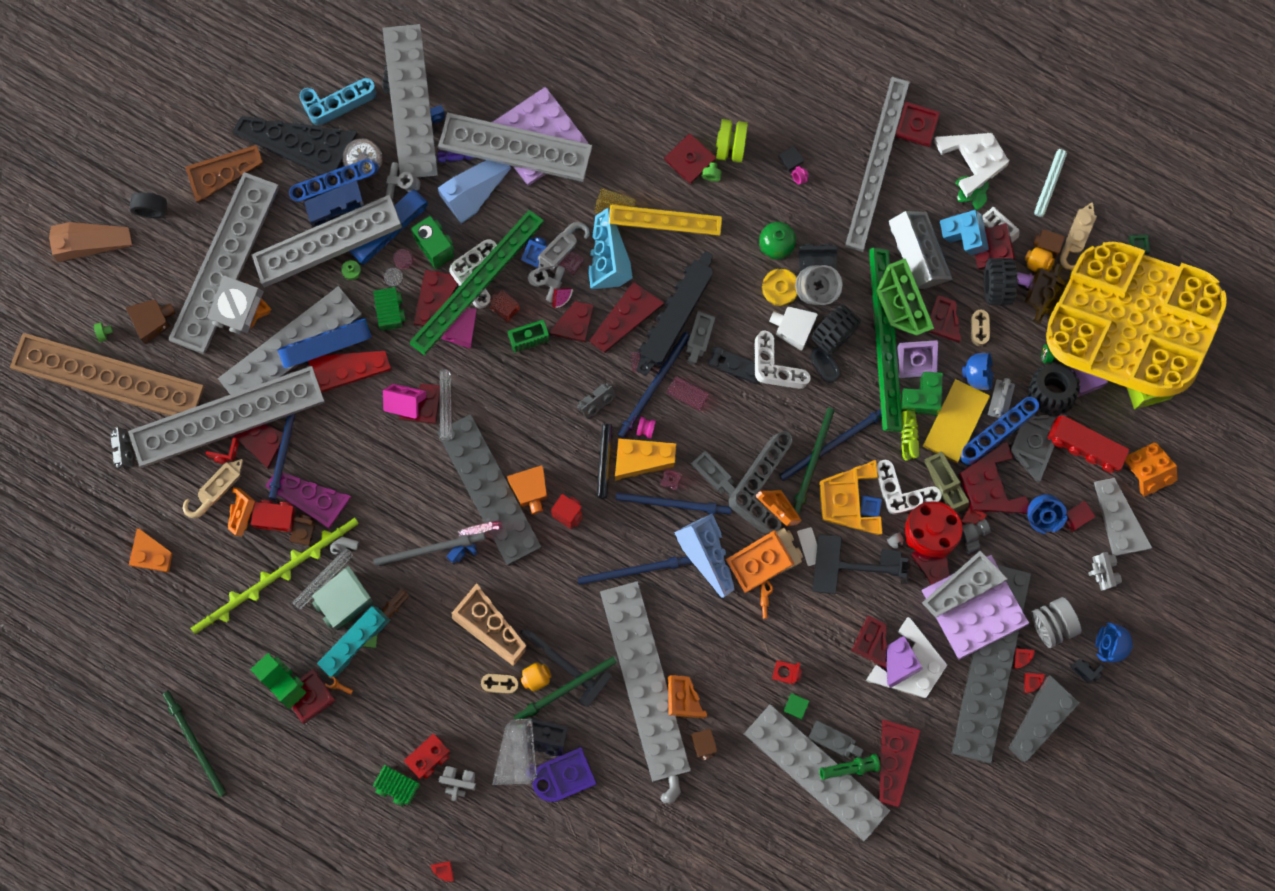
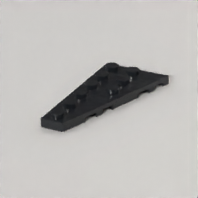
[232,116,358,181]

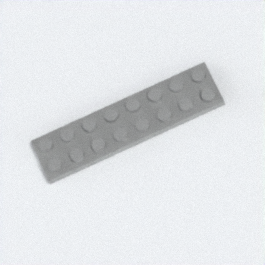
[382,24,438,177]
[438,112,592,182]
[252,195,403,288]
[218,286,362,395]
[744,704,890,841]

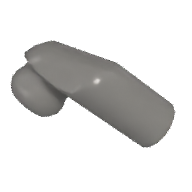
[330,537,359,555]
[661,775,680,804]

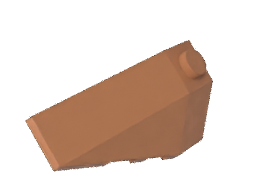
[49,222,133,262]

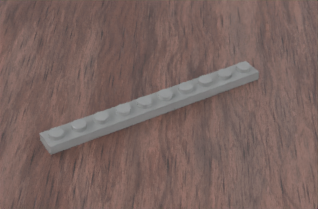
[845,77,909,252]

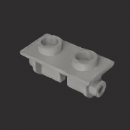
[988,378,1015,418]

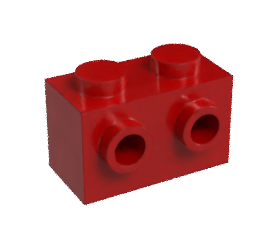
[551,494,583,530]
[251,500,296,532]
[404,733,451,779]

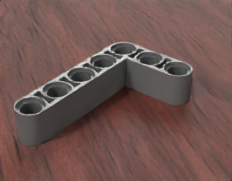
[729,431,792,534]

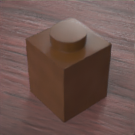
[1033,229,1065,259]
[691,729,717,761]

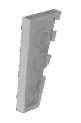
[1094,478,1152,556]
[922,551,1007,618]

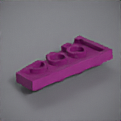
[265,472,352,529]

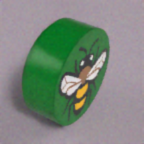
[1041,344,1054,363]

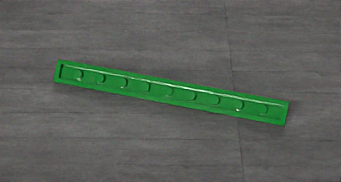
[410,210,544,355]
[869,248,903,432]

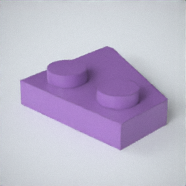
[887,636,923,688]

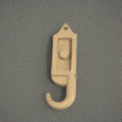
[1059,203,1097,270]
[183,459,243,518]

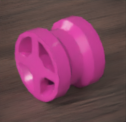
[636,417,656,439]

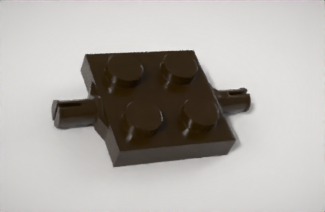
[1025,263,1067,324]

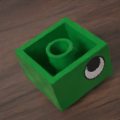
[411,216,455,270]

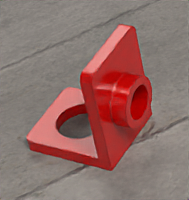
[206,437,239,464]
[772,660,802,685]

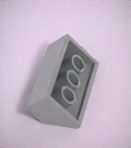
[889,211,952,289]

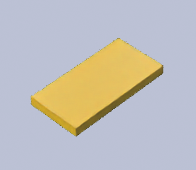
[923,379,990,463]

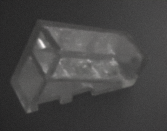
[492,719,537,785]

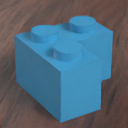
[940,210,989,255]

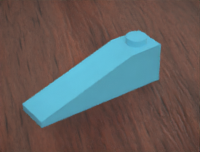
[588,208,632,289]

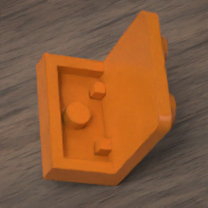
[1124,443,1177,497]

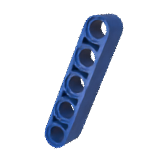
[289,159,379,201]
[349,189,428,265]
[277,319,372,368]
[961,397,1039,465]

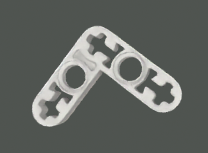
[450,239,497,308]
[755,331,810,389]
[877,460,942,515]

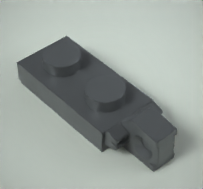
[686,311,715,365]
[691,451,735,497]
[808,720,863,757]

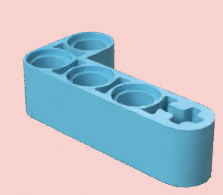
[300,78,376,126]

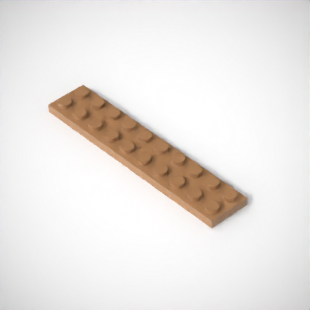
[10,333,205,416]

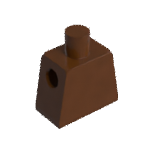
[126,299,176,344]

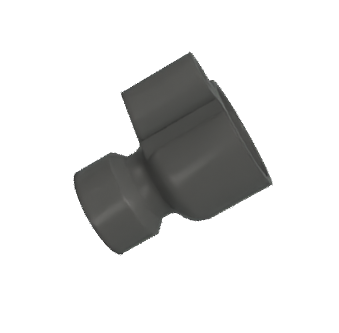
[961,519,991,554]

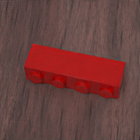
[1047,415,1130,473]

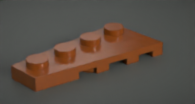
[185,145,263,203]

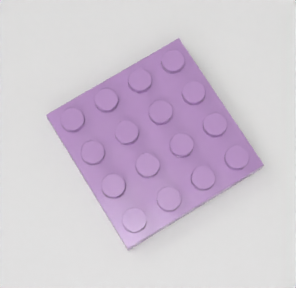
[492,87,588,186]
[922,555,1029,660]

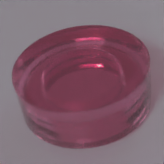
[393,249,413,269]

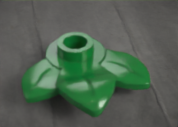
[955,176,989,210]

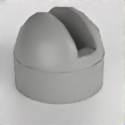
[886,532,904,548]

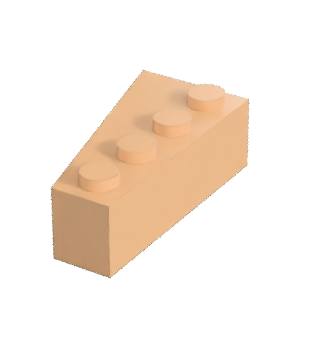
[452,583,526,666]

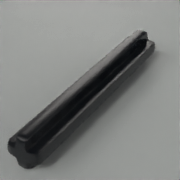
[597,424,612,499]

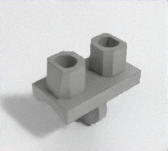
[1088,552,1122,591]
[439,766,476,801]

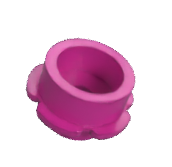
[792,166,809,184]

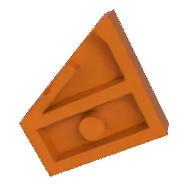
[228,487,255,537]
[756,490,802,526]
[129,529,173,573]
[668,675,707,718]

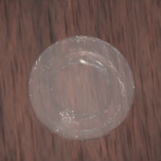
[384,268,403,287]

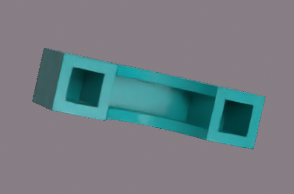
[317,606,391,677]

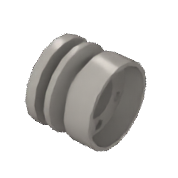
[795,265,843,305]
[1031,597,1081,648]

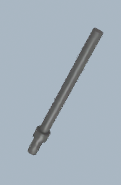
[374,532,486,566]

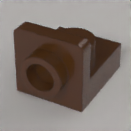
[290,515,315,546]

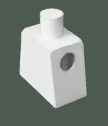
[769,307,817,351]

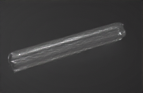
[440,369,452,441]
[293,548,353,610]

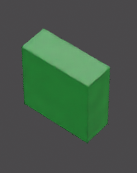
[783,693,809,719]

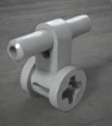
[386,162,420,199]
[528,266,565,303]

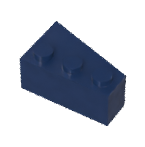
[304,180,365,228]

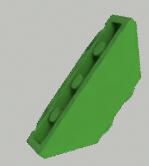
[876,258,934,336]

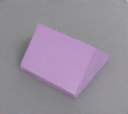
[897,340,938,378]

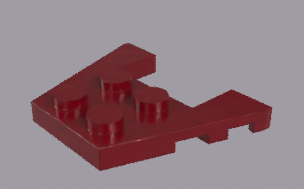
[959,442,1029,515]

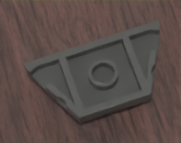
[1010,414,1067,482]

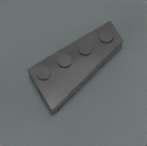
[1008,676,1079,762]

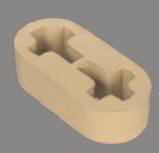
[971,310,990,347]
[481,674,519,694]

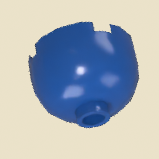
[962,352,993,390]
[1027,494,1067,534]
[1095,623,1133,663]

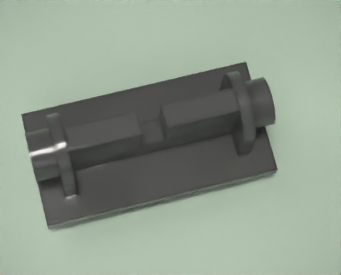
[577,383,617,419]
[110,427,134,469]

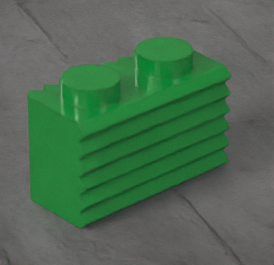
[373,287,406,331]
[507,319,550,353]
[373,765,421,807]

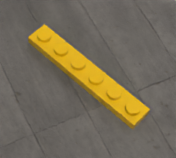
[609,205,722,236]

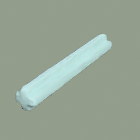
[1034,149,1067,217]

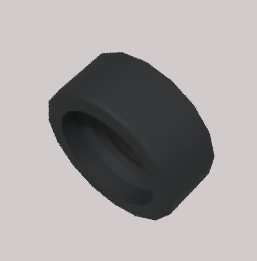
[129,193,167,218]

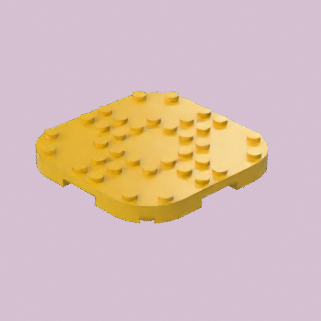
[1046,242,1226,397]

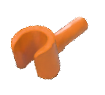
[325,676,353,695]

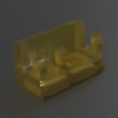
[594,188,636,214]

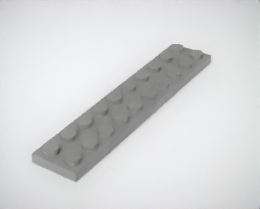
[168,172,279,355]
[128,366,325,468]
[600,581,691,782]

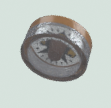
[343,139,382,175]

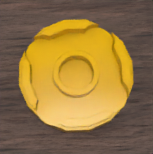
[762,269,798,306]

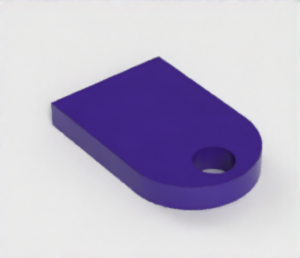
[532,747,596,802]

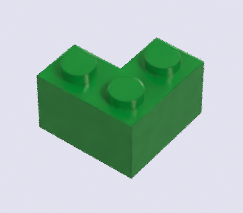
[900,372,943,415]
[250,653,306,709]

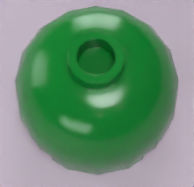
[759,221,796,260]

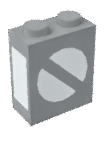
[207,276,264,335]

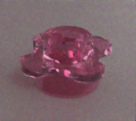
[660,469,682,490]

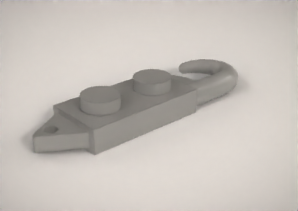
[538,222,590,271]

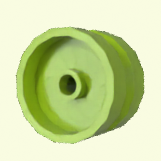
[716,119,748,163]

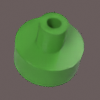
[702,163,722,181]
[341,260,361,280]
[94,322,113,342]

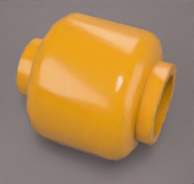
[1025,247,1055,272]
[521,662,552,692]

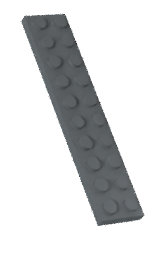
[951,565,1031,764]

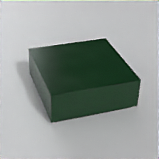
[1128,235,1150,255]

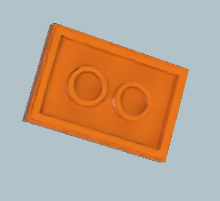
[726,530,795,593]

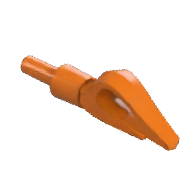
[760,580,773,619]

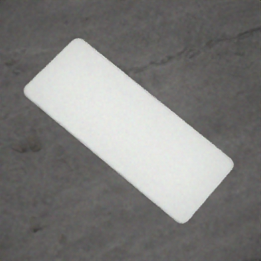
[797,527,817,566]

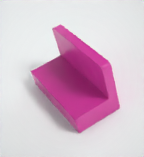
[383,384,426,418]

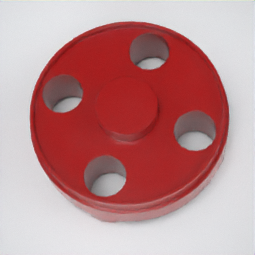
[905,501,962,558]

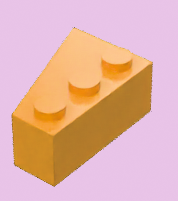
[615,439,676,481]

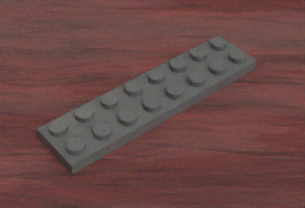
[436,414,542,566]

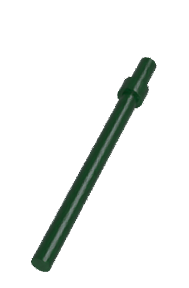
[794,407,835,515]
[514,656,618,723]
[162,690,226,797]

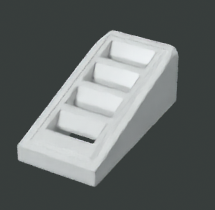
[982,207,1020,242]

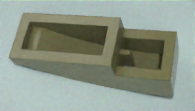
[925,451,969,513]

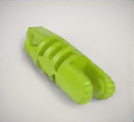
[901,410,919,461]

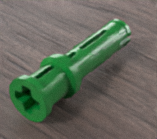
[819,754,880,780]

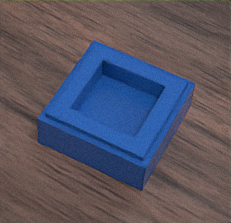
[860,496,882,517]

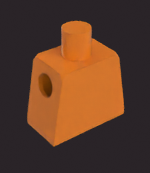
[507,465,547,514]

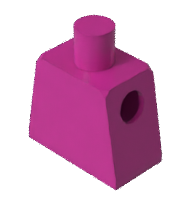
[441,308,476,348]

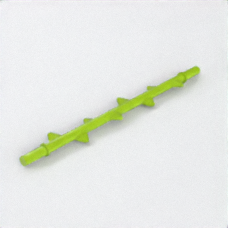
[191,518,359,634]

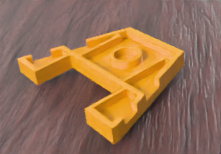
[819,460,882,535]

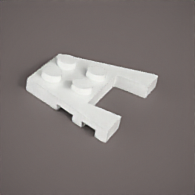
[934,133,1009,197]
[866,617,947,698]

